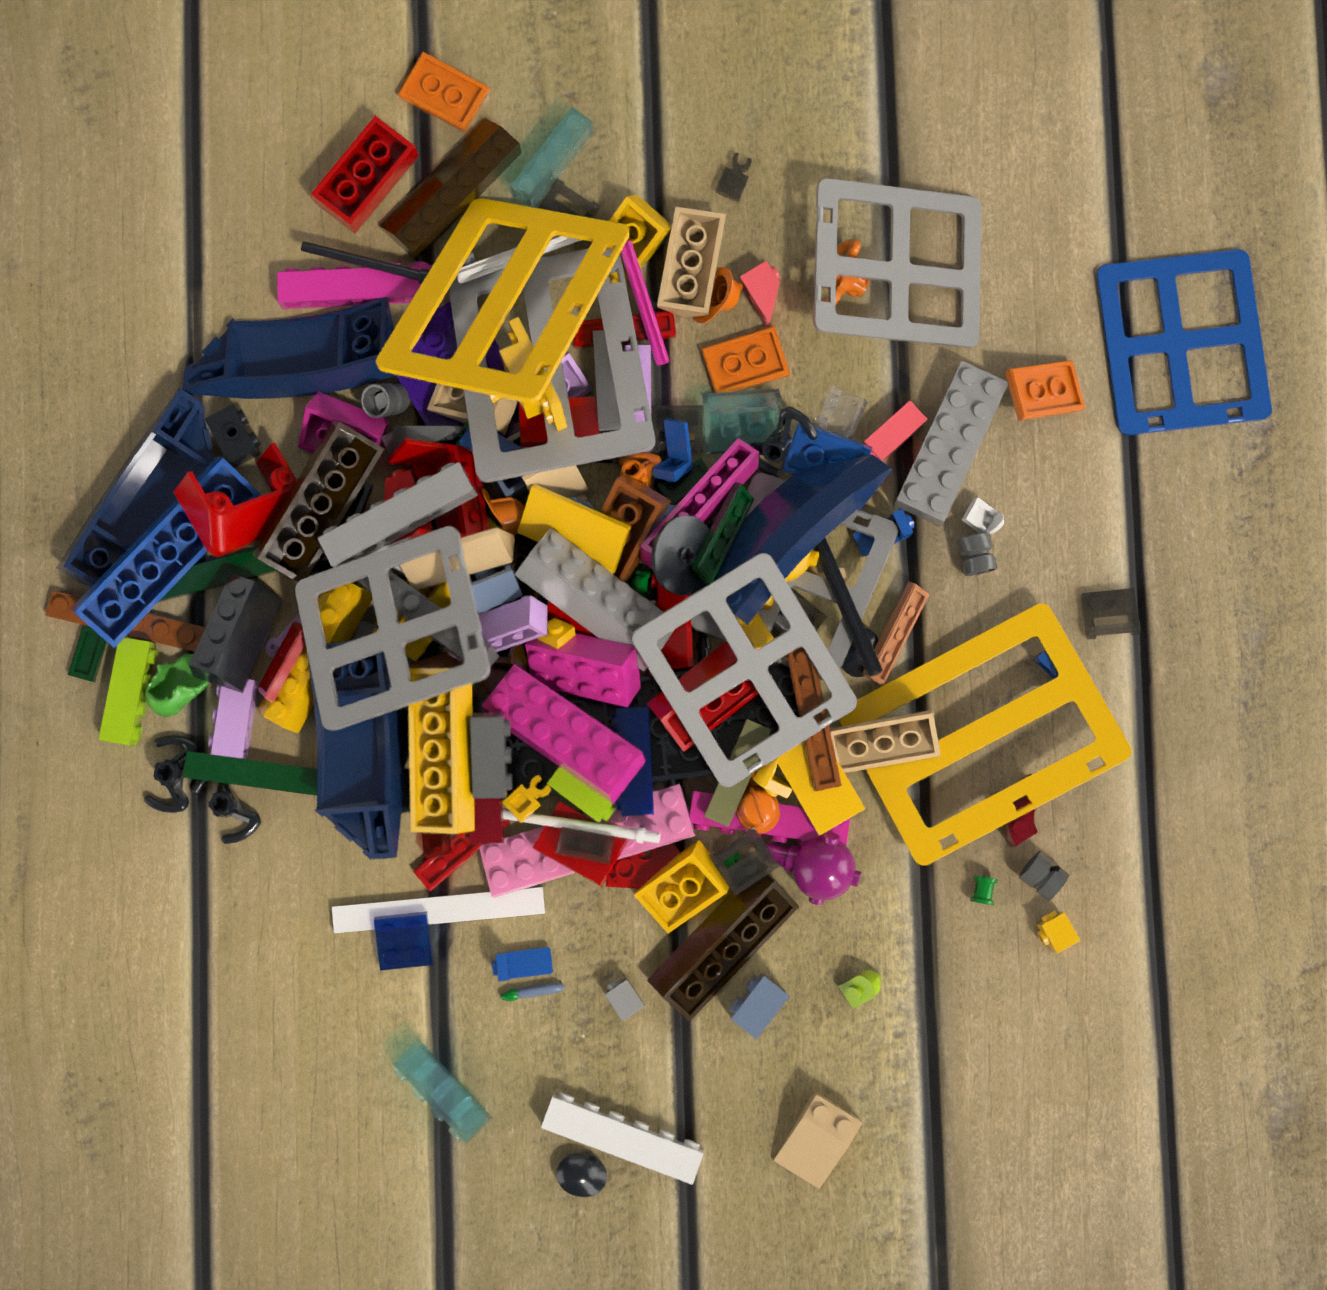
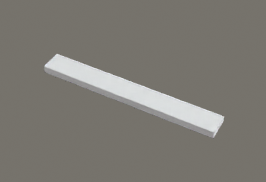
[332,887,545,933]

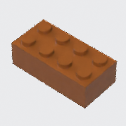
[600,475,671,585]

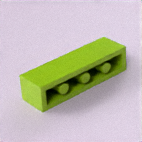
[98,637,158,747]

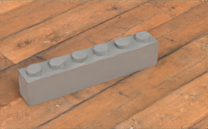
[318,462,478,567]

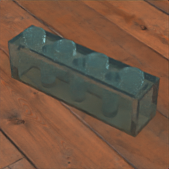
[510,107,594,208]
[393,1040,491,1143]

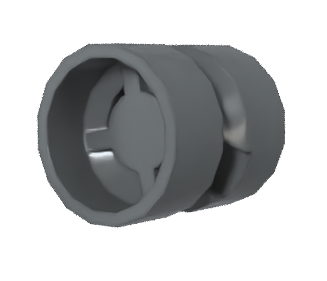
[361,382,409,418]
[957,533,998,576]
[1018,851,1070,901]

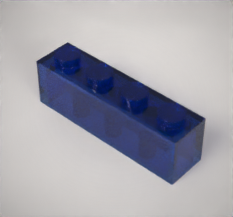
[611,707,654,817]

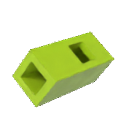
[547,767,616,823]

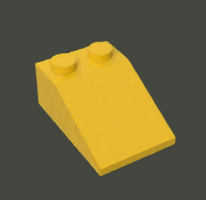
[588,194,672,285]
[634,840,733,933]

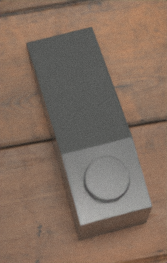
[381,424,467,466]

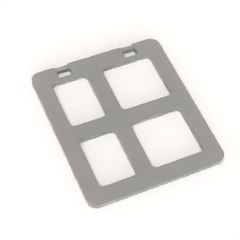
[813,178,982,348]
[691,473,898,680]
[295,526,490,731]
[632,553,857,787]

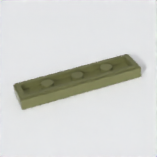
[704,718,771,827]

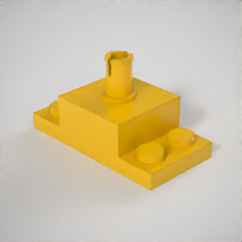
[488,317,567,431]

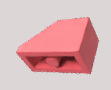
[739,261,781,326]

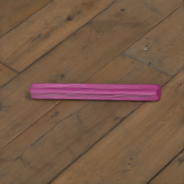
[620,240,669,366]

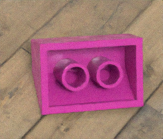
[298,391,390,475]

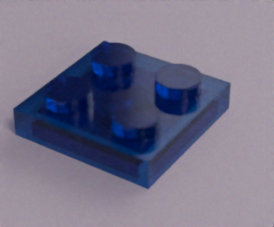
[374,911,434,971]

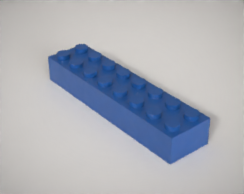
[71,456,261,648]

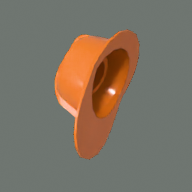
[693,267,743,323]
[482,488,525,536]
[736,771,780,834]

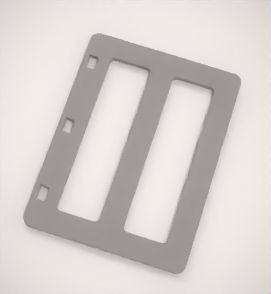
[449,249,656,482]

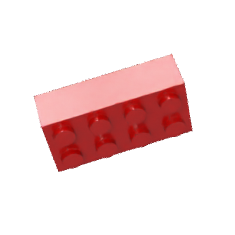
[311,116,419,234]

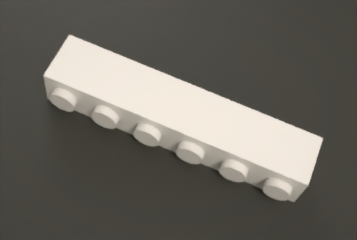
[541,1092,704,1185]

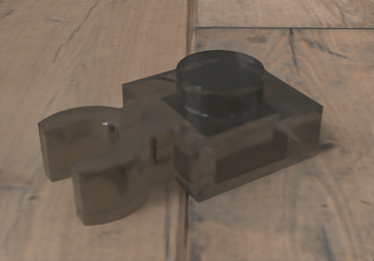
[716,153,752,202]

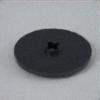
[652,515,710,596]

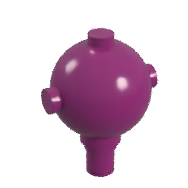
[763,832,862,905]

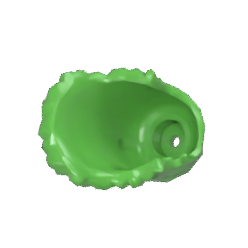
[144,653,210,717]

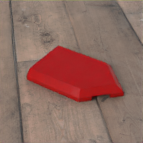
[606,843,680,889]

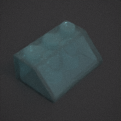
[702,389,783,454]

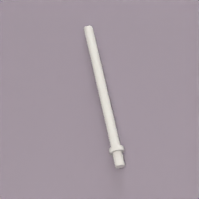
[503,808,661,844]

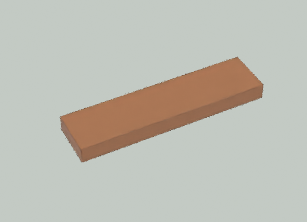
[862,581,929,686]

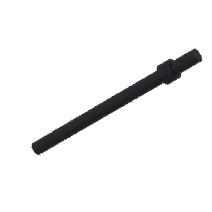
[301,241,451,287]

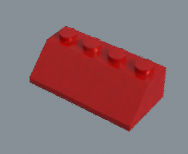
[652,573,693,672]
[647,641,759,752]

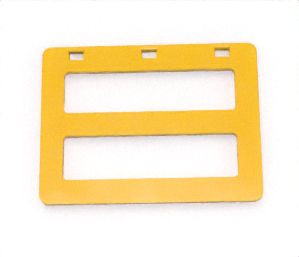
[376,198,630,403]
[839,603,1132,866]

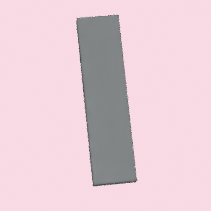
[593,330,621,431]

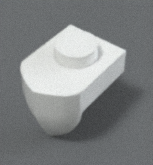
[962,498,1004,534]

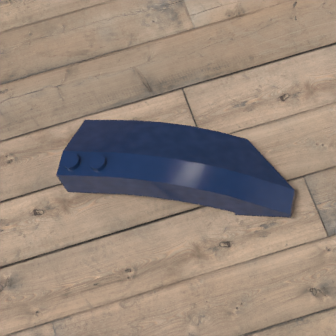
[182,297,397,399]
[57,388,214,588]
[702,454,893,625]
[306,639,404,860]

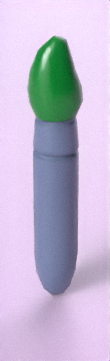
[500,983,565,1001]

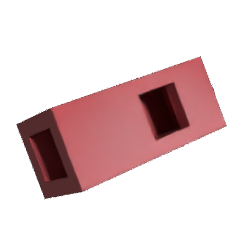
[863,401,928,462]

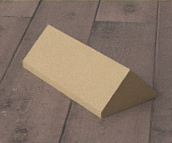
[657,207,726,318]
[400,528,515,590]
[830,710,941,773]

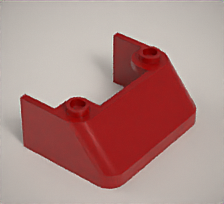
[388,439,489,541]
[174,443,296,556]

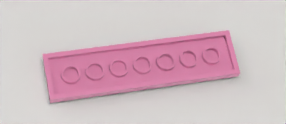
[479,784,695,898]

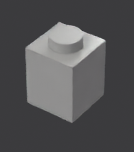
[605,977,645,1021]

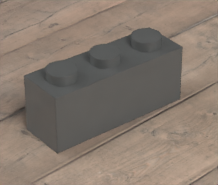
[470,712,512,798]

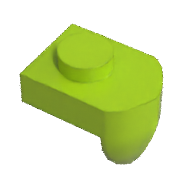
[839,970,881,1009]

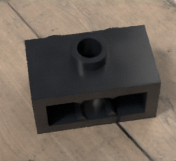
[205,404,261,468]

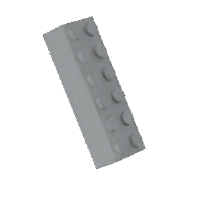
[894,361,1008,527]
[515,528,674,671]

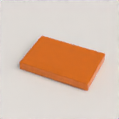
[398,52,490,133]
[701,326,790,398]
[1005,360,1086,421]

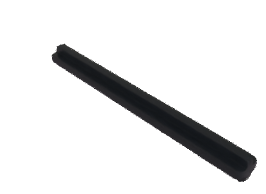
[814,537,883,677]

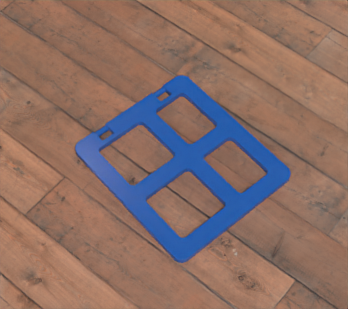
[1097,250,1272,436]

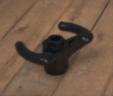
[749,406,818,478]
[144,735,198,813]
[191,780,261,844]

